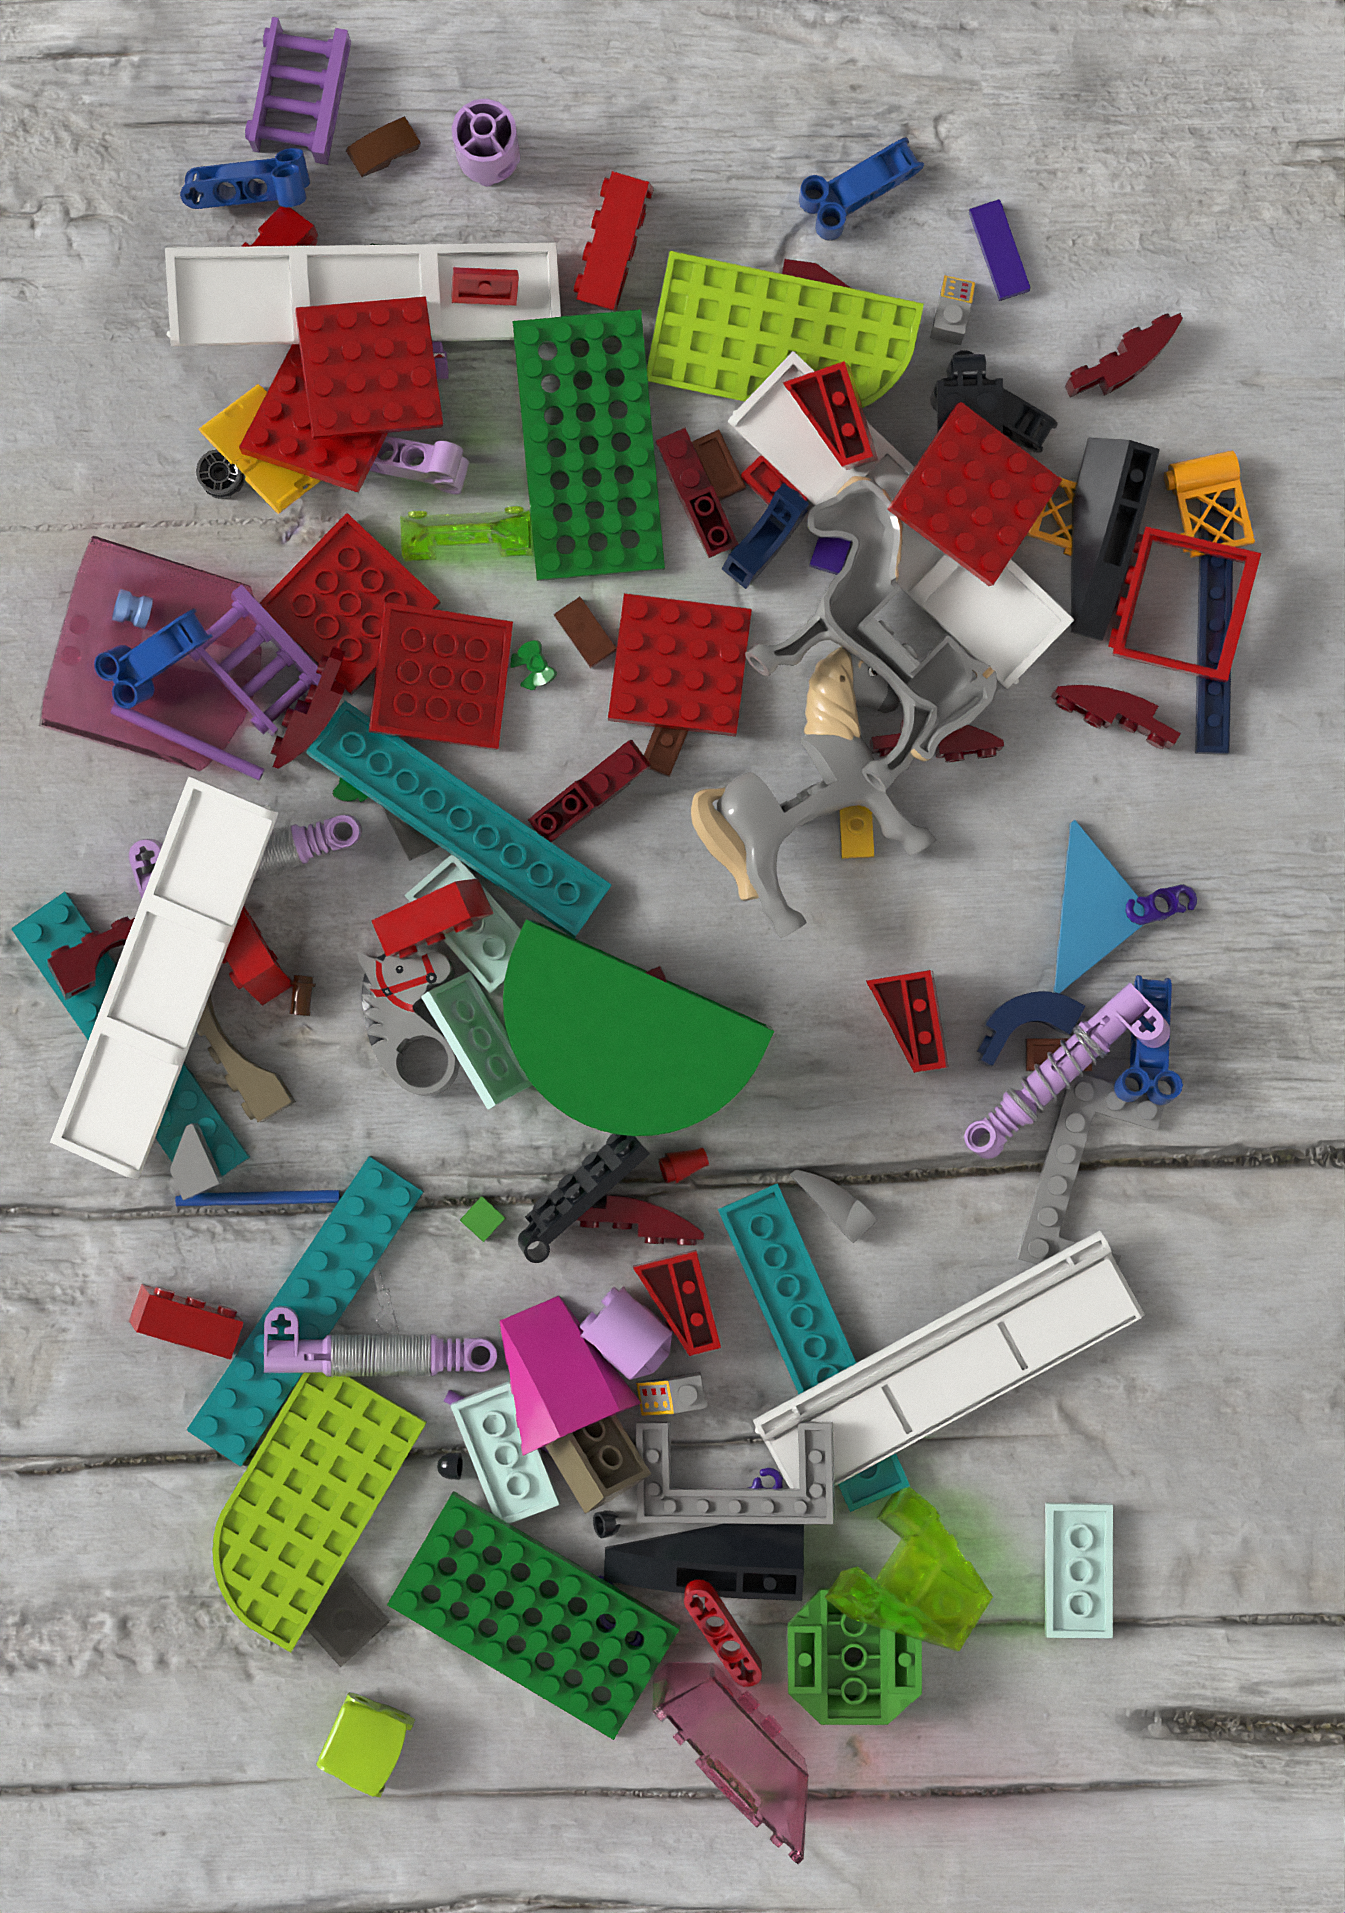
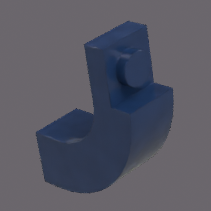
[722,483,809,589]
[977,991,1085,1067]

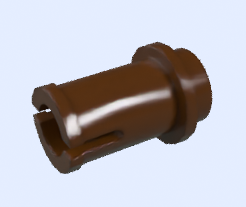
[289,975,316,1016]

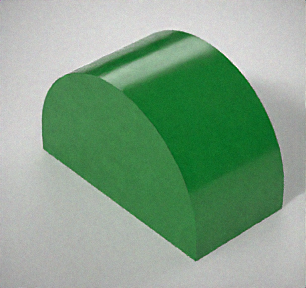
[503,919,774,1136]

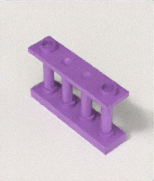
[245,17,351,165]
[188,584,322,737]

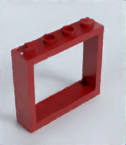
[1108,526,1262,683]

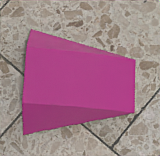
[499,1296,641,1456]

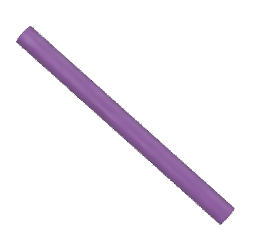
[110,702,265,781]

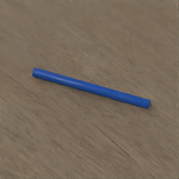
[175,1190,340,1207]

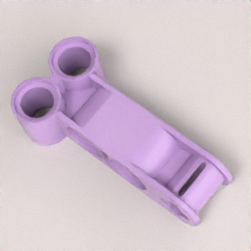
[370,436,469,494]

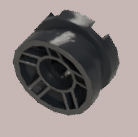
[196,449,245,499]

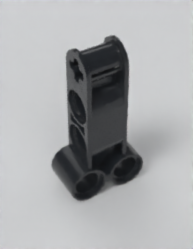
[930,350,1058,453]

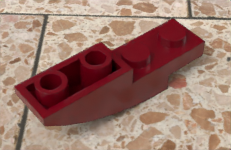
[1065,313,1183,398]
[655,428,738,558]
[270,647,346,769]
[1050,685,1181,749]
[869,720,1004,763]
[528,740,651,843]
[576,1195,704,1246]

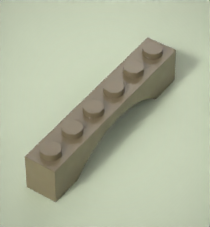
[196,992,296,1122]

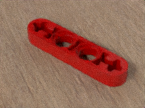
[684,1580,762,1687]

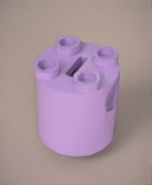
[452,99,520,187]
[579,1286,673,1380]

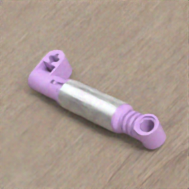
[129,814,362,898]
[264,1306,497,1377]

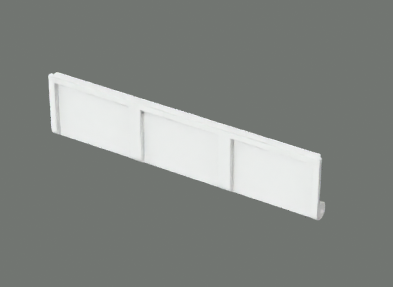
[165,243,561,347]
[728,351,1074,689]
[50,776,279,1179]
[753,1231,1145,1489]

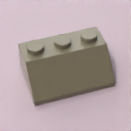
[545,1415,651,1514]

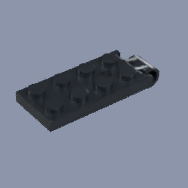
[936,354,1003,434]
[518,1134,650,1263]

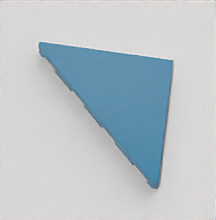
[1053,820,1144,993]

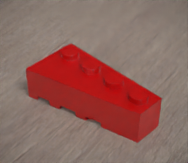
[573,171,654,312]

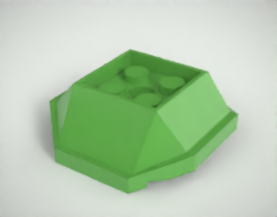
[787,1588,922,1725]

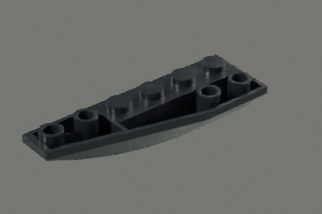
[1071,437,1160,641]
[604,1523,804,1601]

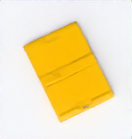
[198,384,321,514]

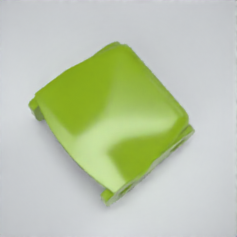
[316,1692,415,1798]

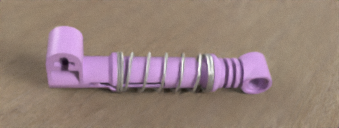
[964,982,1170,1159]

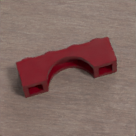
[47,916,135,1000]

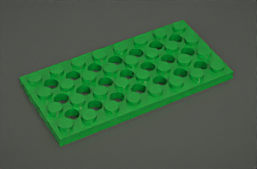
[512,309,665,581]
[387,1491,681,1740]

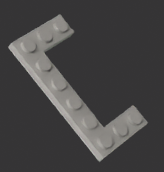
[1016,1074,1165,1265]
[636,1422,835,1525]

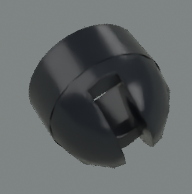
[437,1453,463,1480]
[593,1510,621,1539]

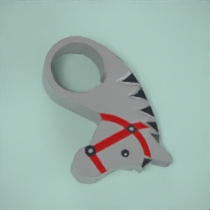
[357,952,460,1096]

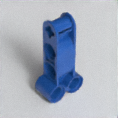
[799,137,924,241]
[180,148,310,209]
[94,608,213,709]
[1114,975,1183,1105]

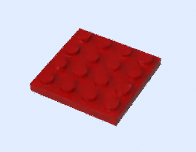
[295,296,443,440]
[239,344,388,493]
[887,402,1062,586]
[259,513,441,695]
[608,593,752,737]
[369,602,513,750]

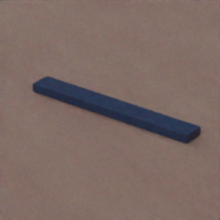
[1195,497,1234,755]

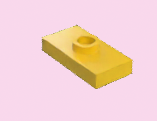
[839,805,874,859]

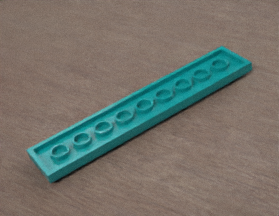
[307,700,612,939]
[11,891,250,1177]
[186,1156,424,1467]
[718,1183,910,1512]

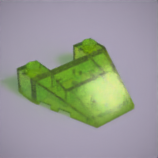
[400,506,533,561]
[824,1487,993,1651]

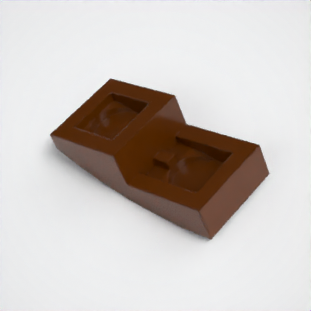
[346,116,421,177]

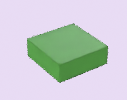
[460,1196,506,1242]

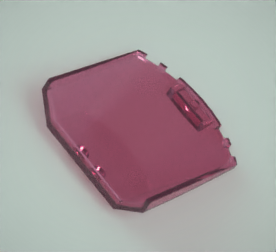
[39,536,262,772]
[652,1662,809,1864]

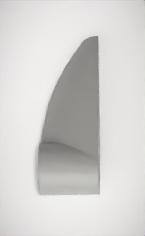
[790,1170,877,1243]

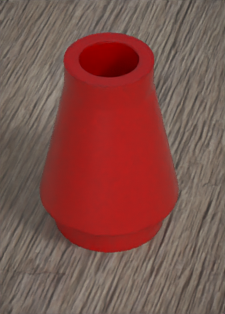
[658,1147,709,1184]

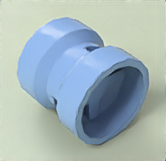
[112,589,153,629]

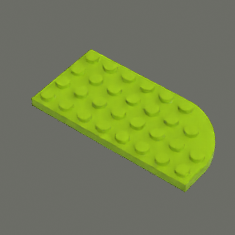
[647,251,924,408]
[212,1373,427,1653]

